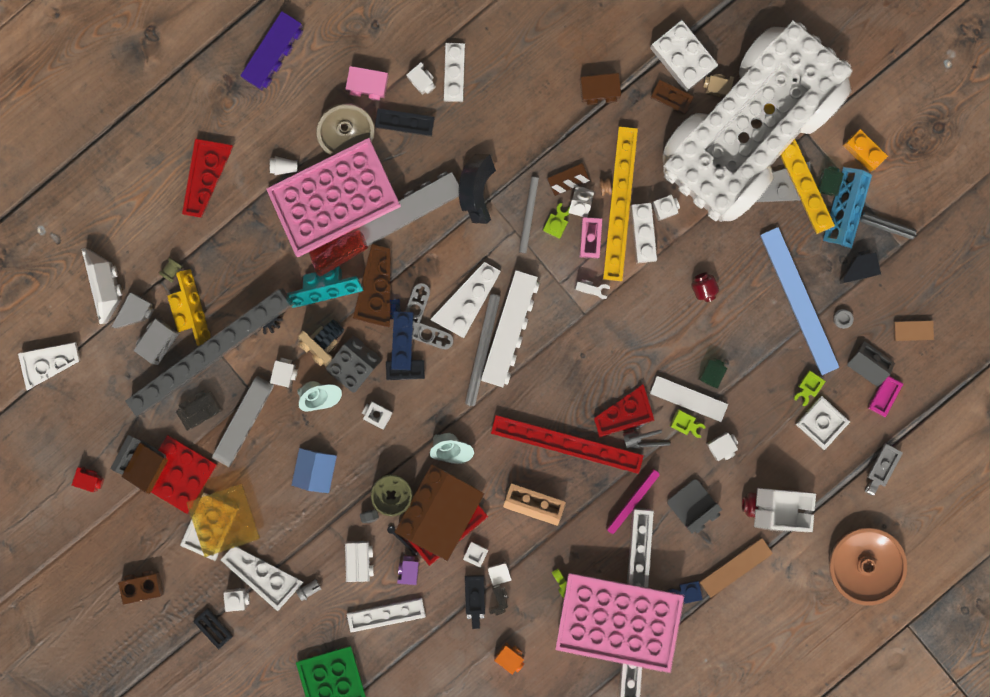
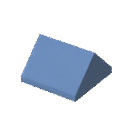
[291,448,337,493]

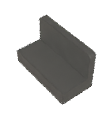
[847,341,895,387]

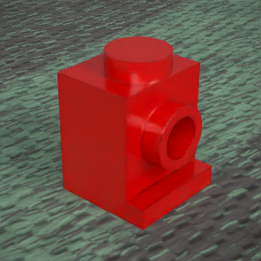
[71,466,104,493]

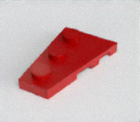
[594,384,655,437]

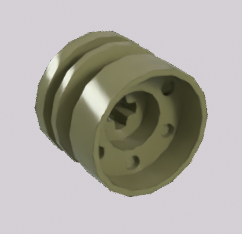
[371,474,412,517]

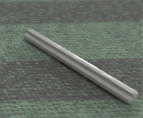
[465,294,500,406]

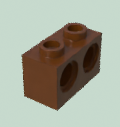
[118,570,164,605]

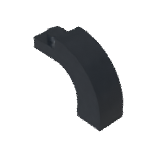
[459,154,496,224]

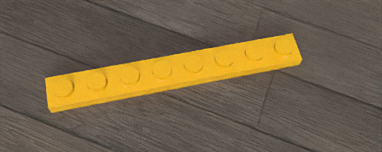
[764,104,835,234]
[603,127,638,281]

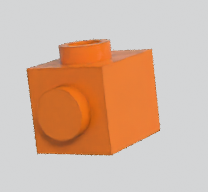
[494,643,525,675]

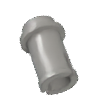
[296,579,322,601]

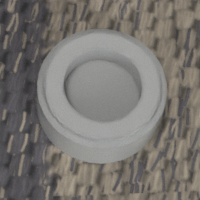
[833,309,854,329]

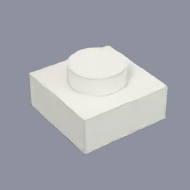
[463,541,488,567]

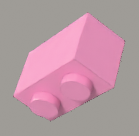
[346,66,389,100]
[579,218,602,259]

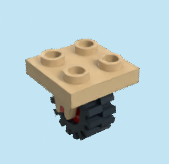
[298,319,344,367]

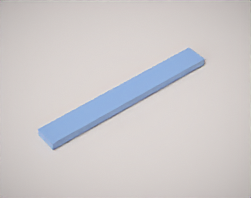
[760,228,840,375]

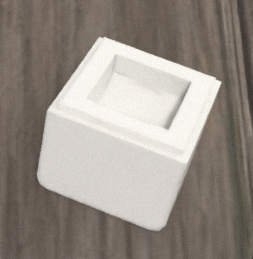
[488,562,511,586]

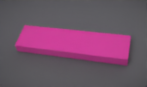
[606,469,660,534]

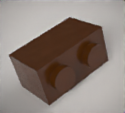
[580,73,621,105]

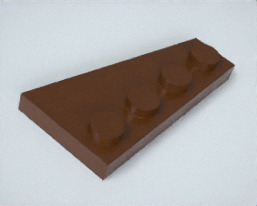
[353,244,390,328]

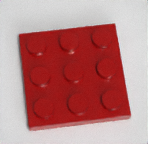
[151,435,218,514]

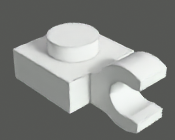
[575,279,610,299]

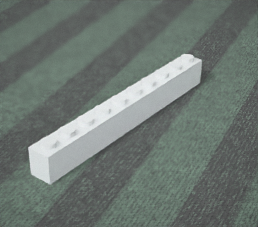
[619,508,654,697]

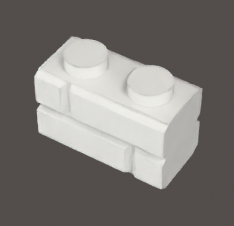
[345,541,374,582]

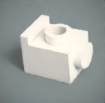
[407,63,436,95]
[569,186,595,218]
[362,402,393,430]

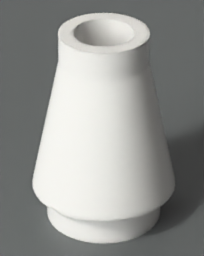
[270,156,297,175]

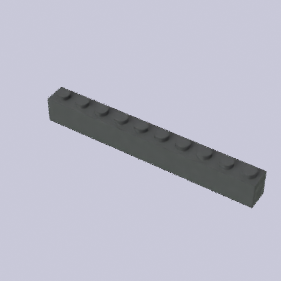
[125,288,294,417]

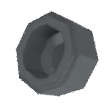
[360,509,379,523]

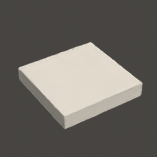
[796,396,850,450]

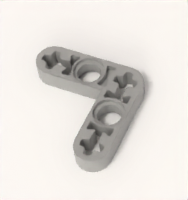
[405,283,454,350]

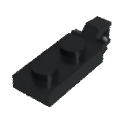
[465,575,485,629]

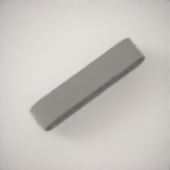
[212,376,274,467]

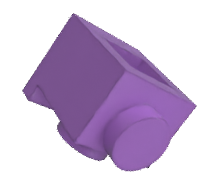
[397,555,419,585]

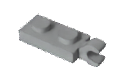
[864,444,903,496]

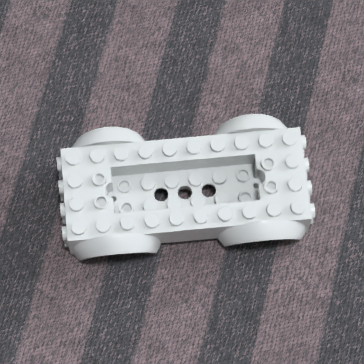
[663,21,852,222]

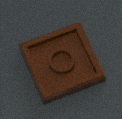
[121,443,168,494]

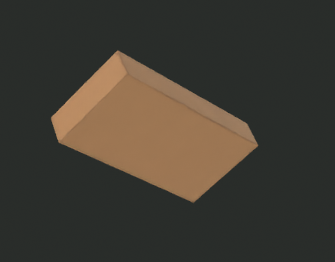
[894,321,934,341]

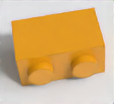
[843,129,888,172]

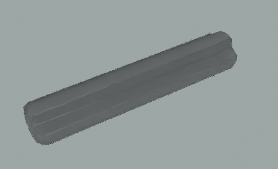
[861,212,917,239]

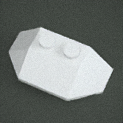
[81,248,123,324]

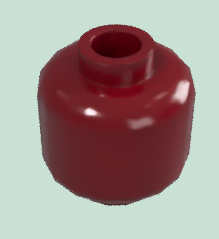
[691,272,719,302]
[742,492,759,518]

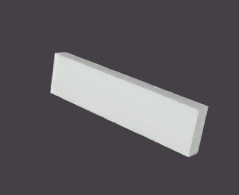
[649,376,728,422]
[347,598,426,633]

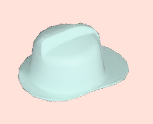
[297,381,342,412]
[430,433,474,464]

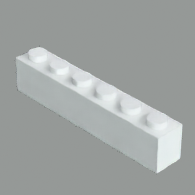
[481,271,540,387]

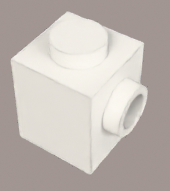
[652,195,680,221]
[270,358,298,387]
[707,432,738,461]
[224,588,250,612]

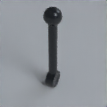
[387,526,418,556]

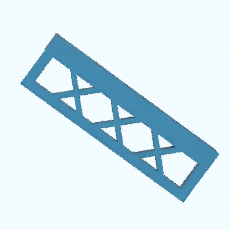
[823,167,872,248]

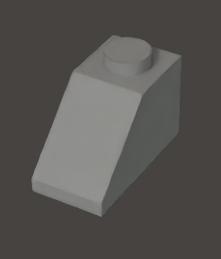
[112,293,154,328]

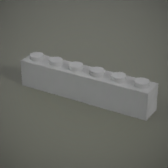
[352,172,459,249]

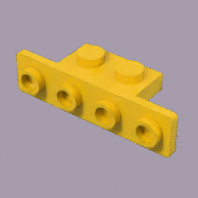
[167,270,211,346]

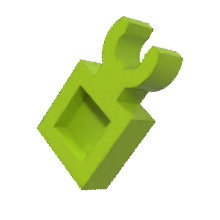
[543,203,570,239]
[793,371,826,406]
[669,409,706,438]
[552,569,567,599]

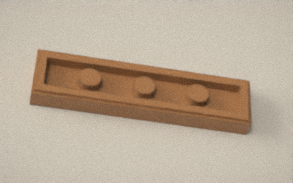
[699,538,773,598]

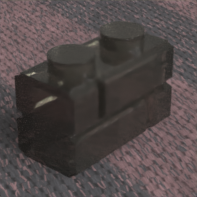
[176,390,222,431]

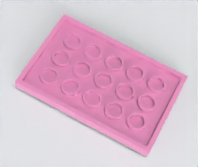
[266,138,401,257]
[555,573,684,673]

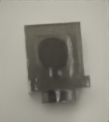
[489,584,509,616]

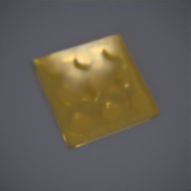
[186,484,260,557]

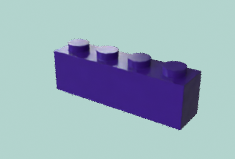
[240,11,303,91]

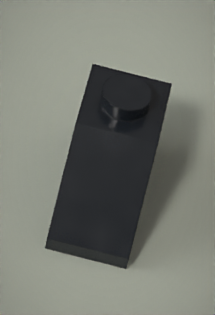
[839,250,881,284]

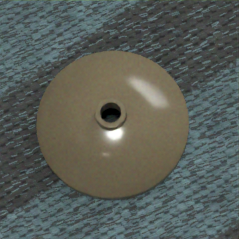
[316,103,374,156]

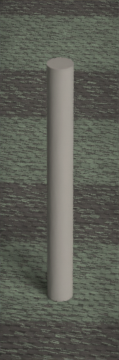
[519,177,539,253]

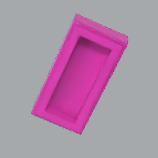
[868,376,903,417]

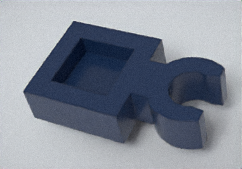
[667,580,703,604]

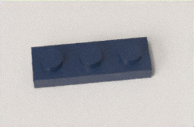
[391,312,414,370]

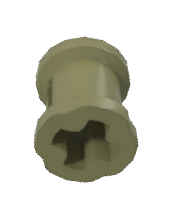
[158,257,183,283]

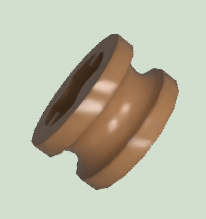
[599,178,612,196]

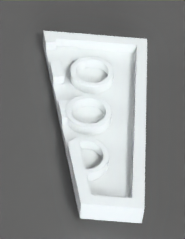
[430,262,501,338]
[221,546,303,611]

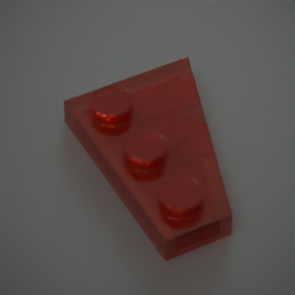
[309,230,368,277]

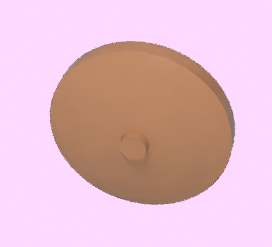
[829,528,907,605]

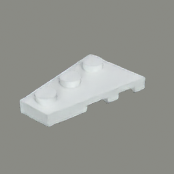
[18,342,80,390]

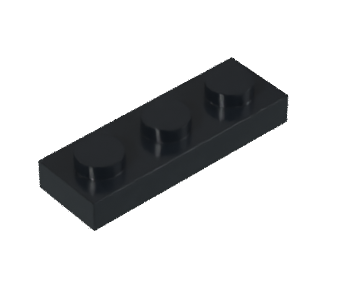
[375,108,435,137]

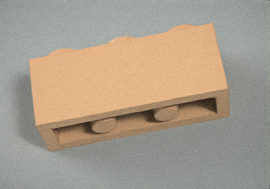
[503,484,566,526]

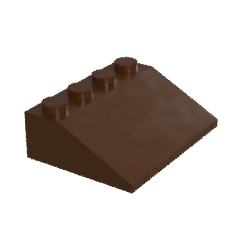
[394,465,485,561]

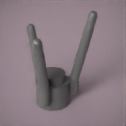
[623,423,671,449]

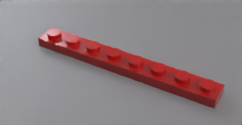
[491,415,644,474]

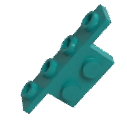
[287,266,363,308]

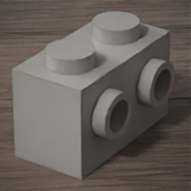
[134,319,180,365]

